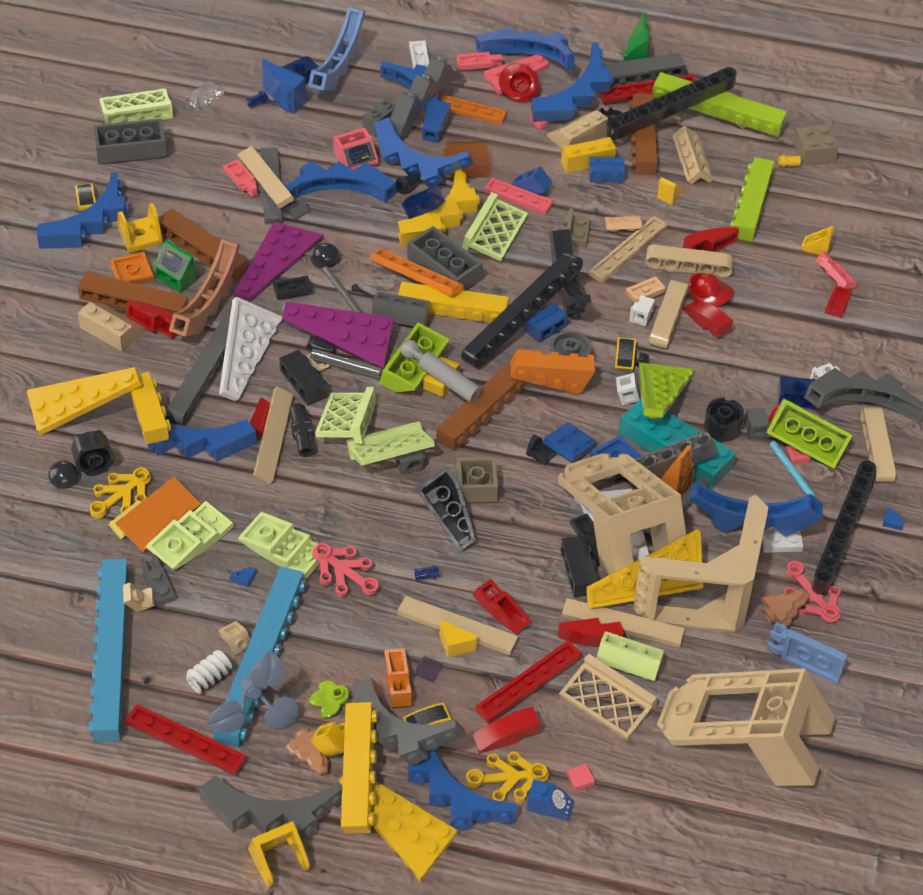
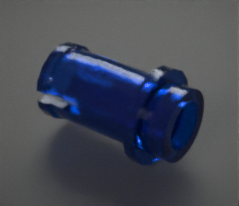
[246,91,268,108]
[414,564,440,581]

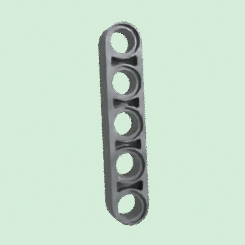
[628,432,717,486]

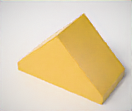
[657,177,685,205]
[800,226,835,255]
[439,620,478,658]

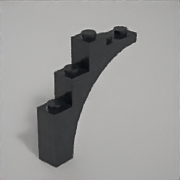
[549,229,591,318]

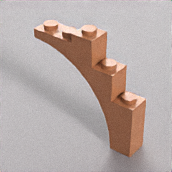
[169,239,240,337]

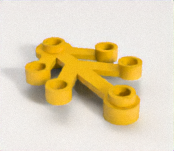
[90,467,151,519]
[466,751,549,803]

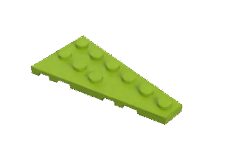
[638,363,694,419]

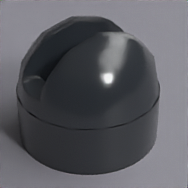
[634,352,649,367]

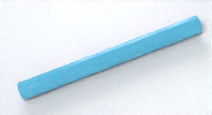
[769,441,816,497]

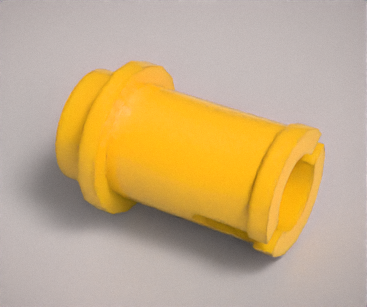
[778,154,800,168]

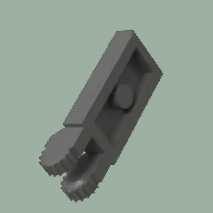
[139,555,176,606]

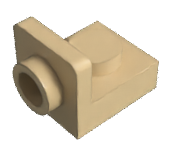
[123,583,154,612]
[218,621,250,655]

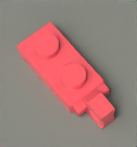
[456,52,503,70]
[223,159,258,197]
[816,252,857,289]

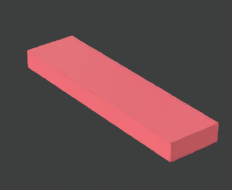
[484,178,554,215]

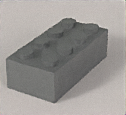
[93,118,167,164]
[407,226,483,290]

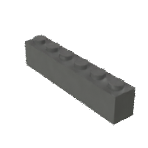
[586,53,686,86]

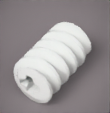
[186,650,232,694]

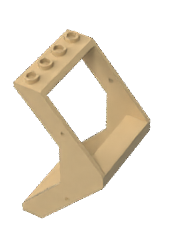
[633,494,769,633]

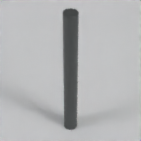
[322,266,363,313]

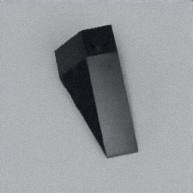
[416,466,476,552]

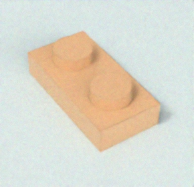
[604,216,642,232]
[625,276,666,303]

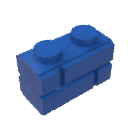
[588,157,625,183]
[525,303,568,343]

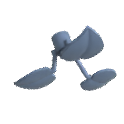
[206,650,299,733]

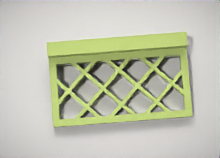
[99,88,173,124]
[462,192,528,261]
[315,387,376,443]
[346,421,435,466]

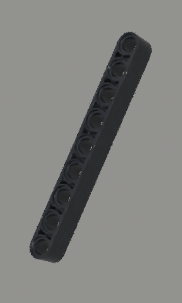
[606,67,737,140]
[461,253,583,367]
[811,460,876,595]

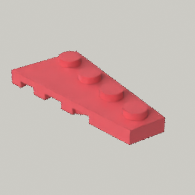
[484,55,549,96]

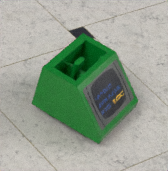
[153,240,196,293]

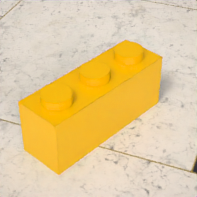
[561,137,616,173]

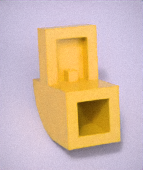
[311,721,345,757]

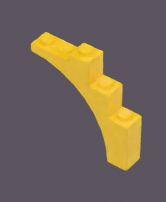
[398,169,480,246]

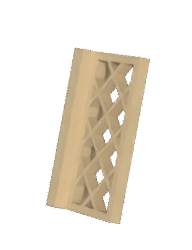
[559,654,657,741]

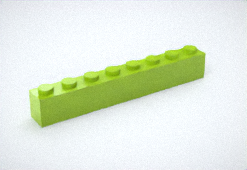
[653,72,787,136]

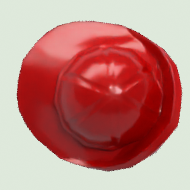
[499,63,540,102]
[689,273,734,307]

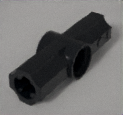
[289,403,315,457]

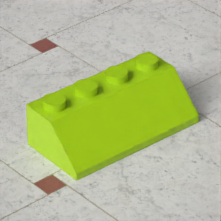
[379,322,450,393]
[766,398,853,469]

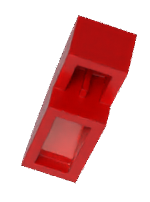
[683,227,739,252]
[126,300,179,338]
[682,300,733,338]
[472,578,532,634]
[557,617,624,647]
[472,706,540,754]

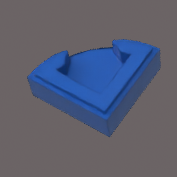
[882,507,903,531]
[230,567,257,587]

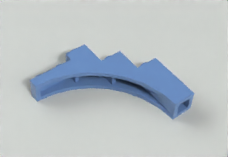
[308,7,365,91]

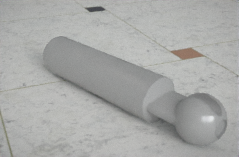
[401,340,482,403]

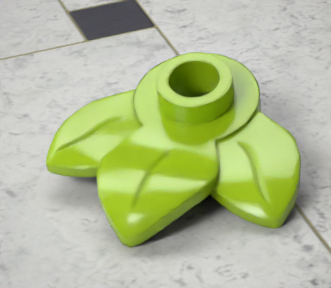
[308,681,350,719]

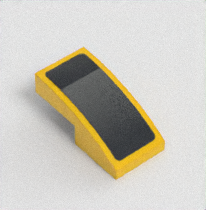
[75,183,95,211]
[614,337,636,372]
[403,703,452,725]

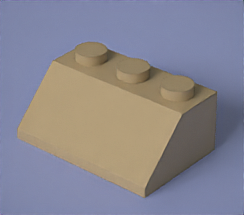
[547,110,608,149]
[78,302,146,352]

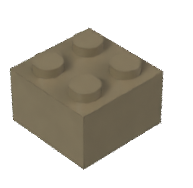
[793,125,838,166]
[456,457,498,503]

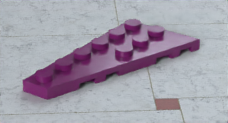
[234,221,324,302]
[282,301,394,370]

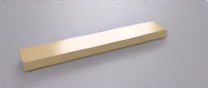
[237,146,294,209]
[588,216,668,283]
[253,386,293,484]
[397,596,518,656]
[561,598,685,648]

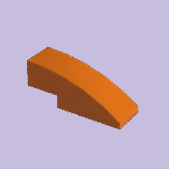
[384,648,412,708]

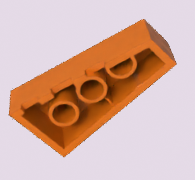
[510,349,595,395]

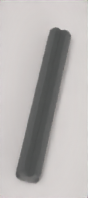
[310,349,382,378]

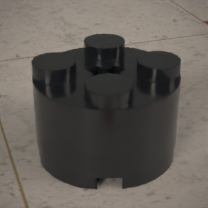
[704,397,744,443]
[71,430,115,476]

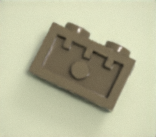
[563,208,590,247]

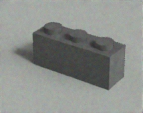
[372,291,431,328]

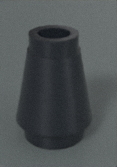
[396,174,420,193]
[306,335,335,353]

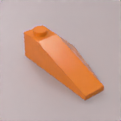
[661,445,695,496]

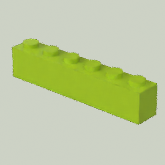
[730,157,774,242]

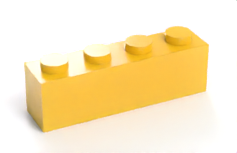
[129,372,171,445]

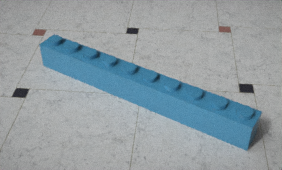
[89,559,128,742]
[214,566,306,748]

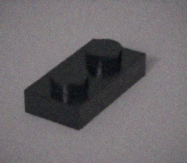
[273,275,312,300]

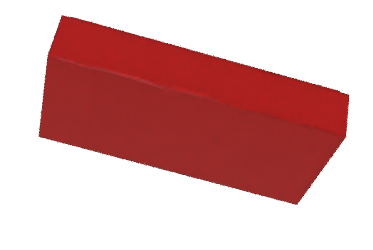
[825,285,852,318]

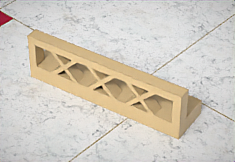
[672,125,713,184]

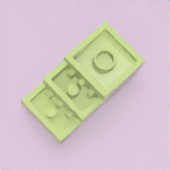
[146,501,234,570]
[238,512,325,579]

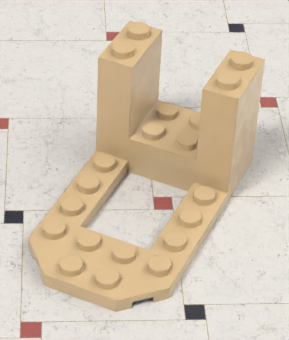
[558,454,686,575]
[657,669,835,786]

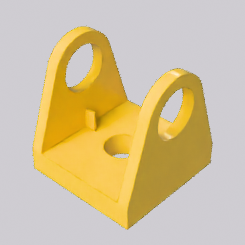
[117,203,163,253]
[248,821,310,887]

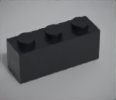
[279,349,328,406]
[560,535,600,598]

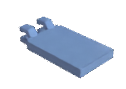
[767,622,847,684]

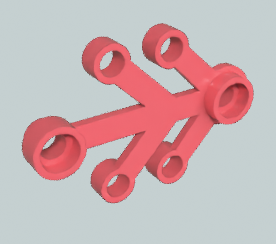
[312,543,379,597]
[784,561,841,623]

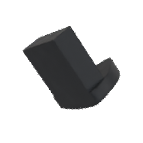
[526,434,557,466]

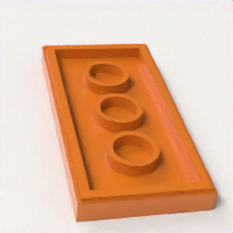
[116,477,201,553]

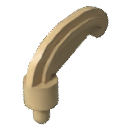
[307,354,330,371]

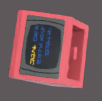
[333,128,379,171]

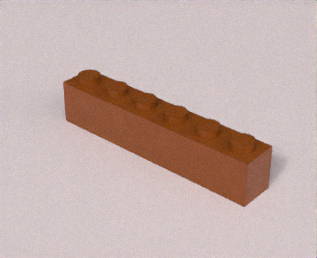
[629,93,657,175]
[158,208,248,283]
[78,271,189,313]
[436,363,525,451]

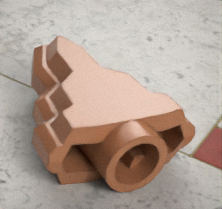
[761,589,810,627]
[286,728,328,776]

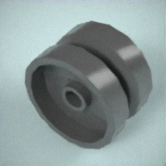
[550,331,591,357]

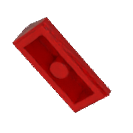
[250,398,271,436]

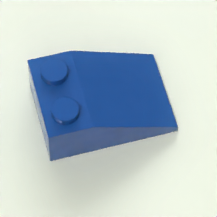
[262,59,306,114]

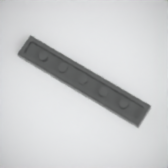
[260,147,282,224]

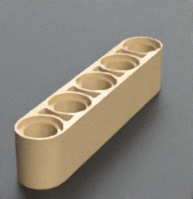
[645,245,733,277]
[649,279,689,349]
[861,407,896,482]

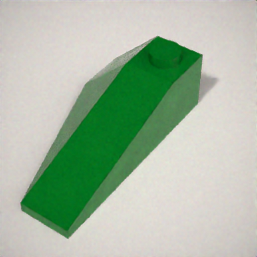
[623,12,649,61]

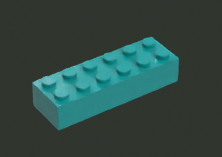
[619,398,736,490]

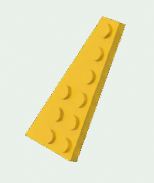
[27,367,142,435]
[587,529,703,609]
[338,776,458,883]

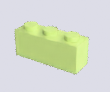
[596,631,664,681]

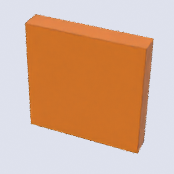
[110,252,154,284]

